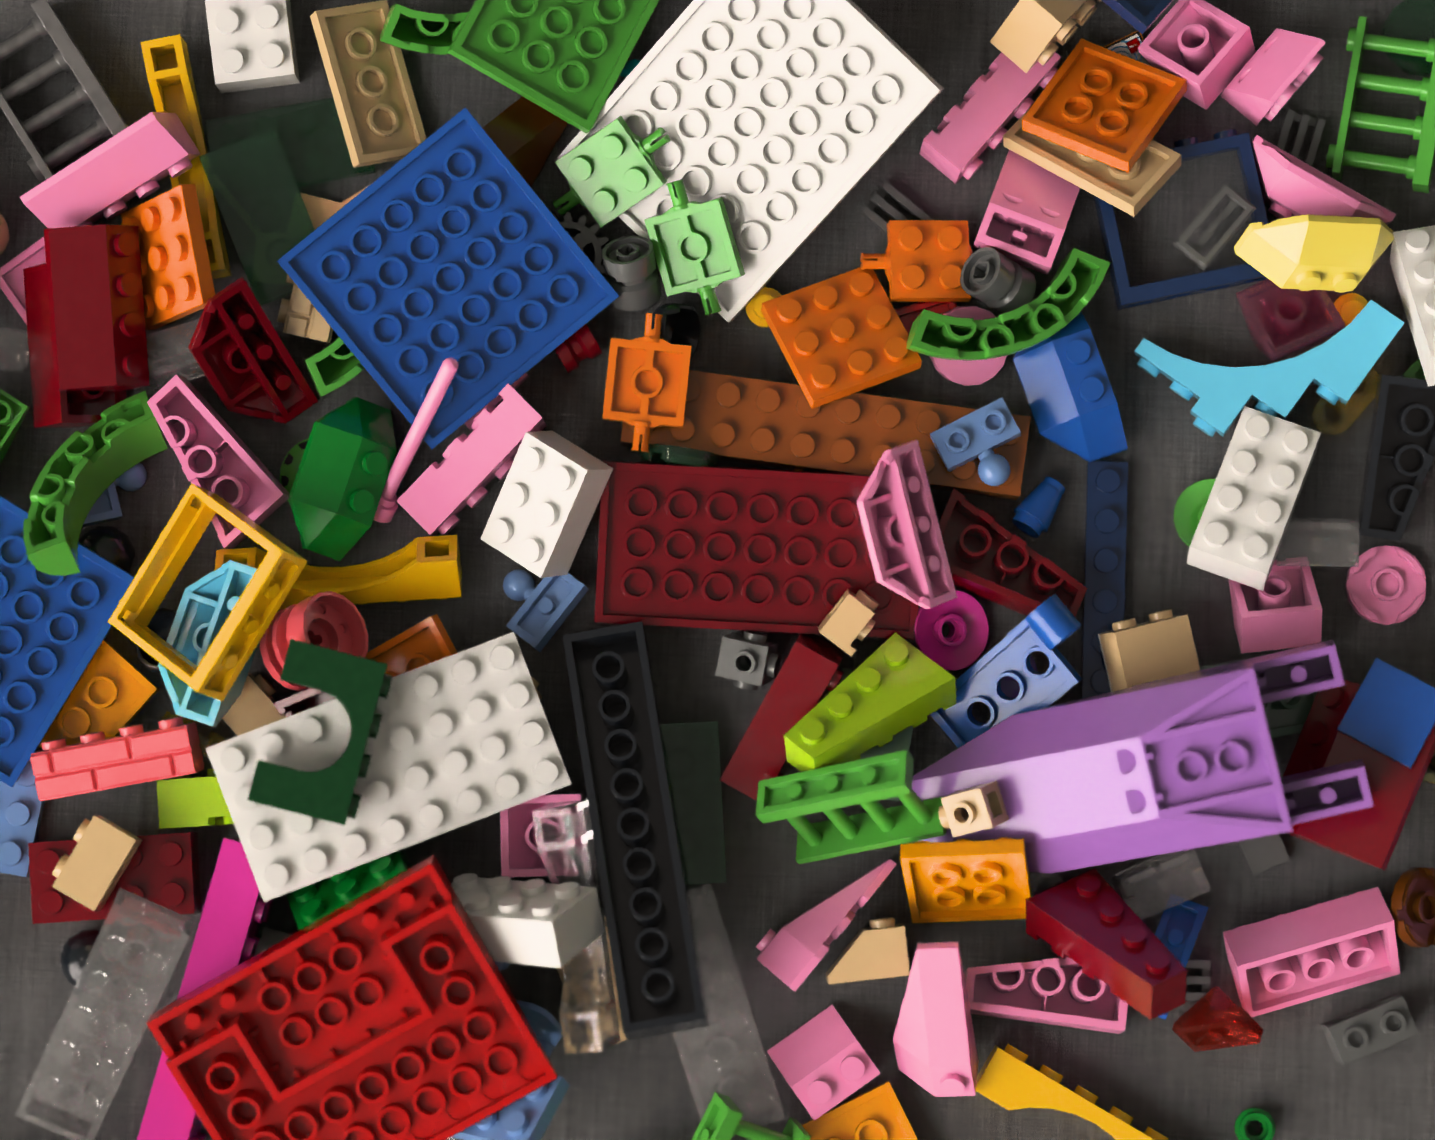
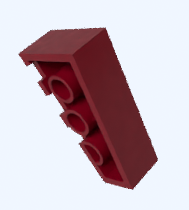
[720,634,845,801]

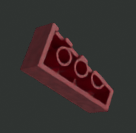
[939,488,1087,617]
[1026,868,1187,1020]

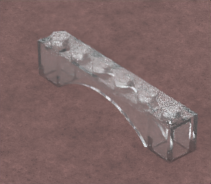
[532,800,621,1054]

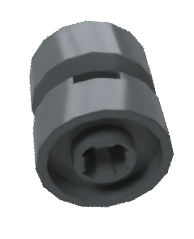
[602,236,662,311]
[960,247,1036,314]

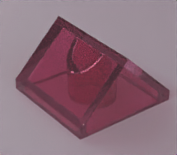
[1236,279,1345,361]

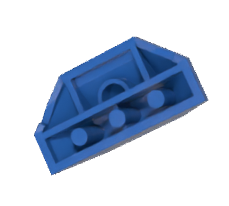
[1013,312,1128,462]

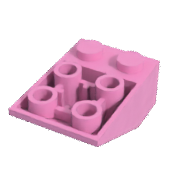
[1220,28,1326,126]
[972,150,1080,275]

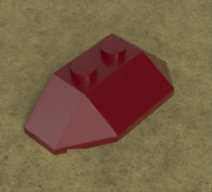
[188,277,318,424]

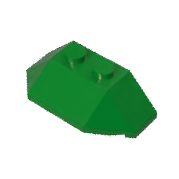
[288,397,397,561]

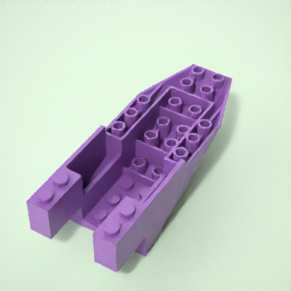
[912,640,1374,874]

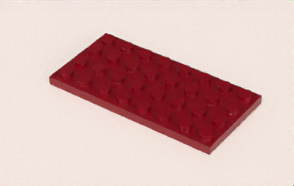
[594,460,919,640]

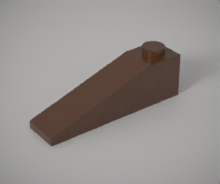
[483,96,568,187]

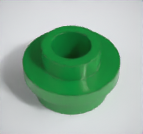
[1234,1107,1275,1140]

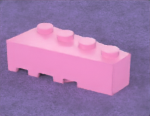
[147,374,290,549]
[397,383,546,536]

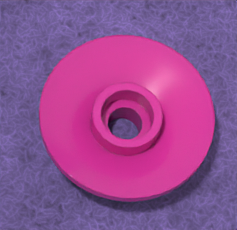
[914,590,989,670]

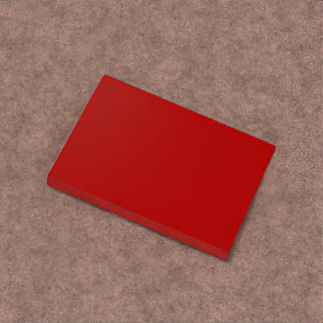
[146,855,558,1140]

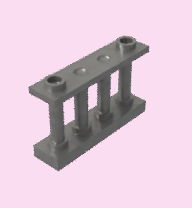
[0,0,128,182]

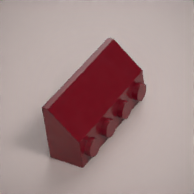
[44,224,150,391]
[23,263,126,428]

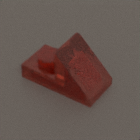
[1172,986,1264,1052]

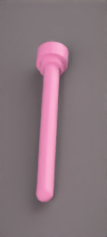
[373,357,458,523]

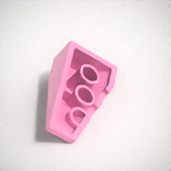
[756,859,897,992]

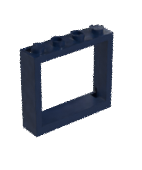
[1093,129,1269,310]

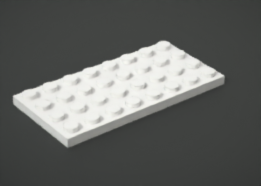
[206,632,571,902]

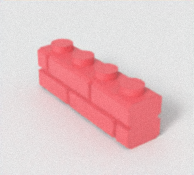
[30,717,204,801]

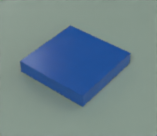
[1337,657,1435,769]

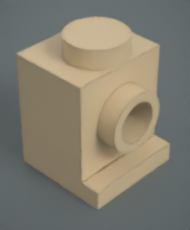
[818,589,879,657]
[938,780,1009,838]

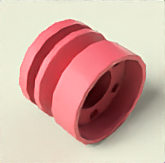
[259,591,368,692]

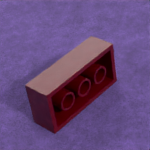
[28,832,201,924]

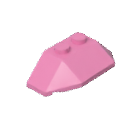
[1251,135,1396,225]
[857,440,957,609]

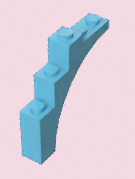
[1134,300,1404,437]

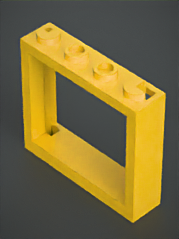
[108,483,308,702]

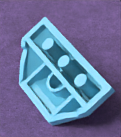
[158,560,259,727]

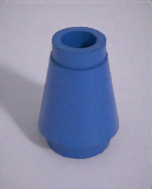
[1012,476,1066,538]

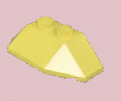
[1234,215,1394,293]

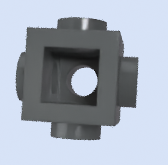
[715,630,781,690]

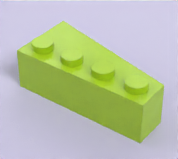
[784,632,957,772]
[156,769,234,829]

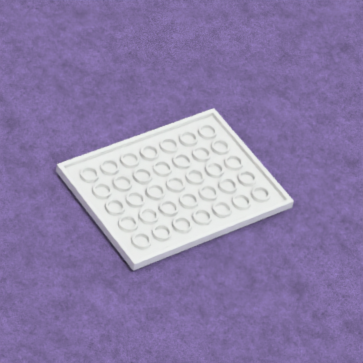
[557,0,944,323]

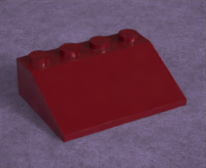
[1283,679,1435,871]

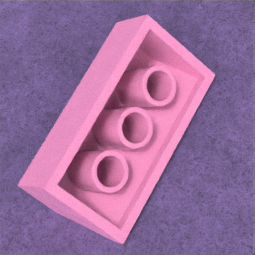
[20,112,200,229]
[1223,887,1401,1019]

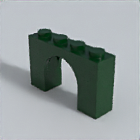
[248,639,393,825]

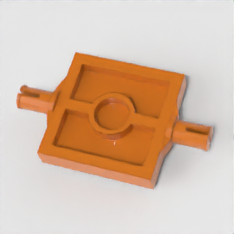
[860,220,973,302]
[602,313,692,452]

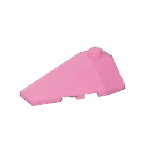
[893,942,979,1097]

